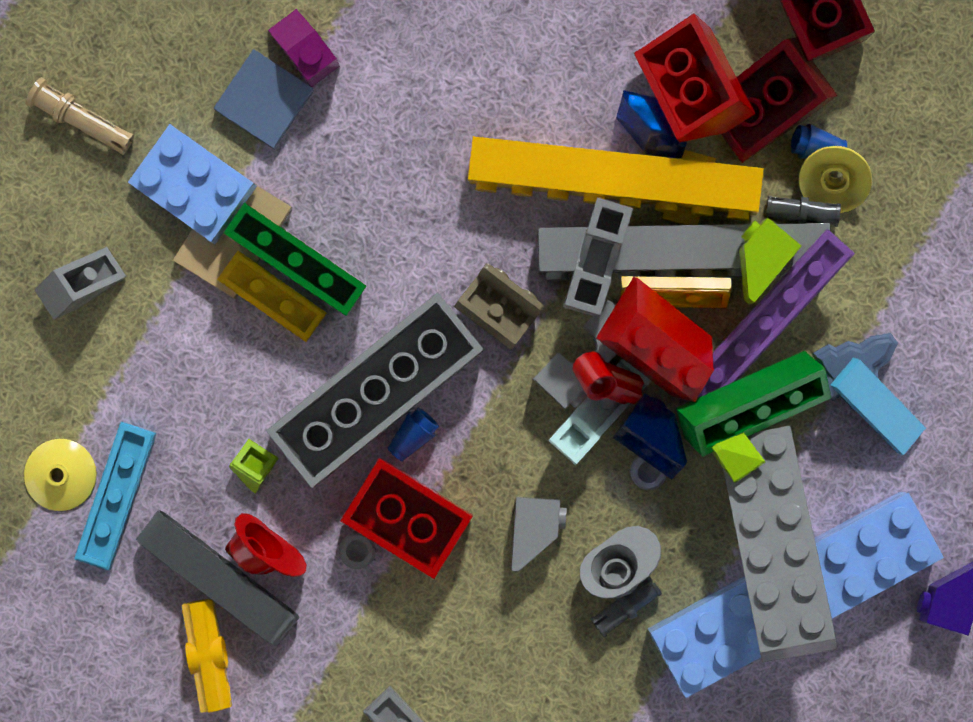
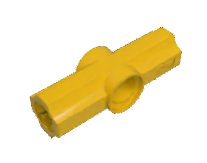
[182,599,232,713]

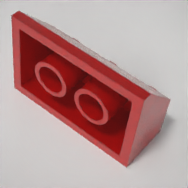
[634,13,756,142]
[596,277,714,402]

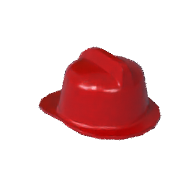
[225,513,307,577]

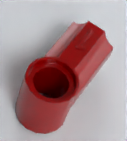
[572,351,644,405]

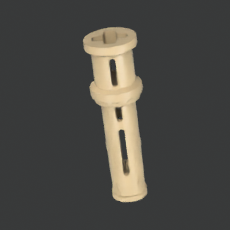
[25,77,134,155]

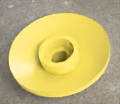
[799,146,872,213]
[24,439,97,511]

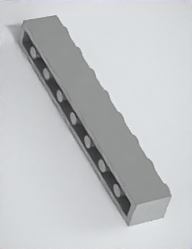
[538,223,830,281]

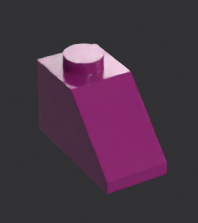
[268,9,340,87]

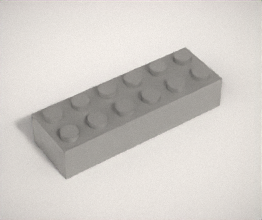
[266,292,484,488]
[723,426,837,663]

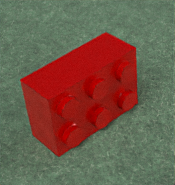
[340,458,473,579]

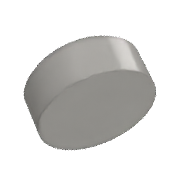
[630,454,667,490]
[339,532,376,569]

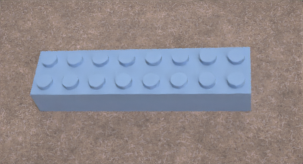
[648,492,944,698]

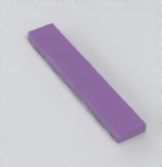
[698,229,855,398]

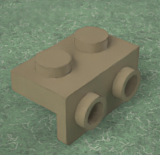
[454,263,544,350]

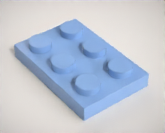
[128,124,257,244]

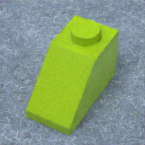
[739,217,802,305]

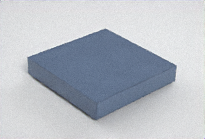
[214,49,314,150]

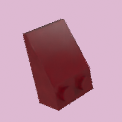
[721,38,838,163]

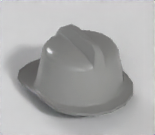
[580,526,661,599]

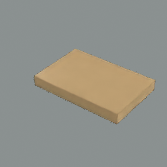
[173,184,292,299]

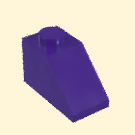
[917,562,973,636]

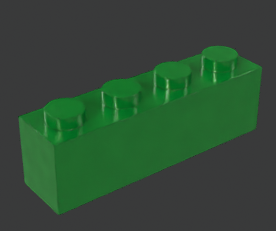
[223,203,366,316]
[676,351,832,457]

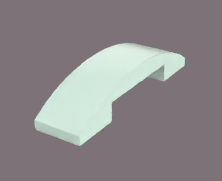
[548,359,651,465]

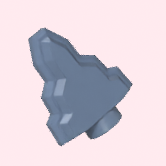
[812,333,898,412]

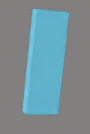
[831,357,926,455]

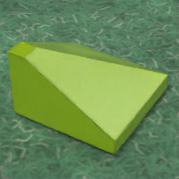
[712,433,765,483]
[229,439,279,494]

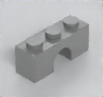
[563,197,633,318]
[533,299,617,409]

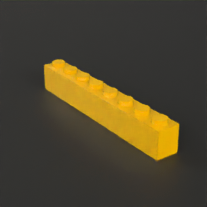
[468,136,764,221]

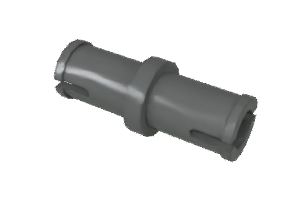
[765,195,841,227]
[590,576,662,637]

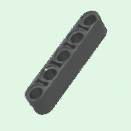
[136,510,300,647]

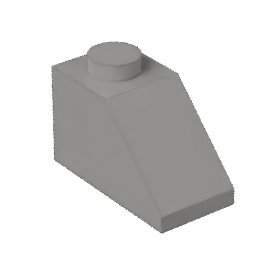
[34,247,126,320]
[511,497,567,571]

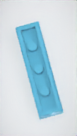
[74,422,156,571]

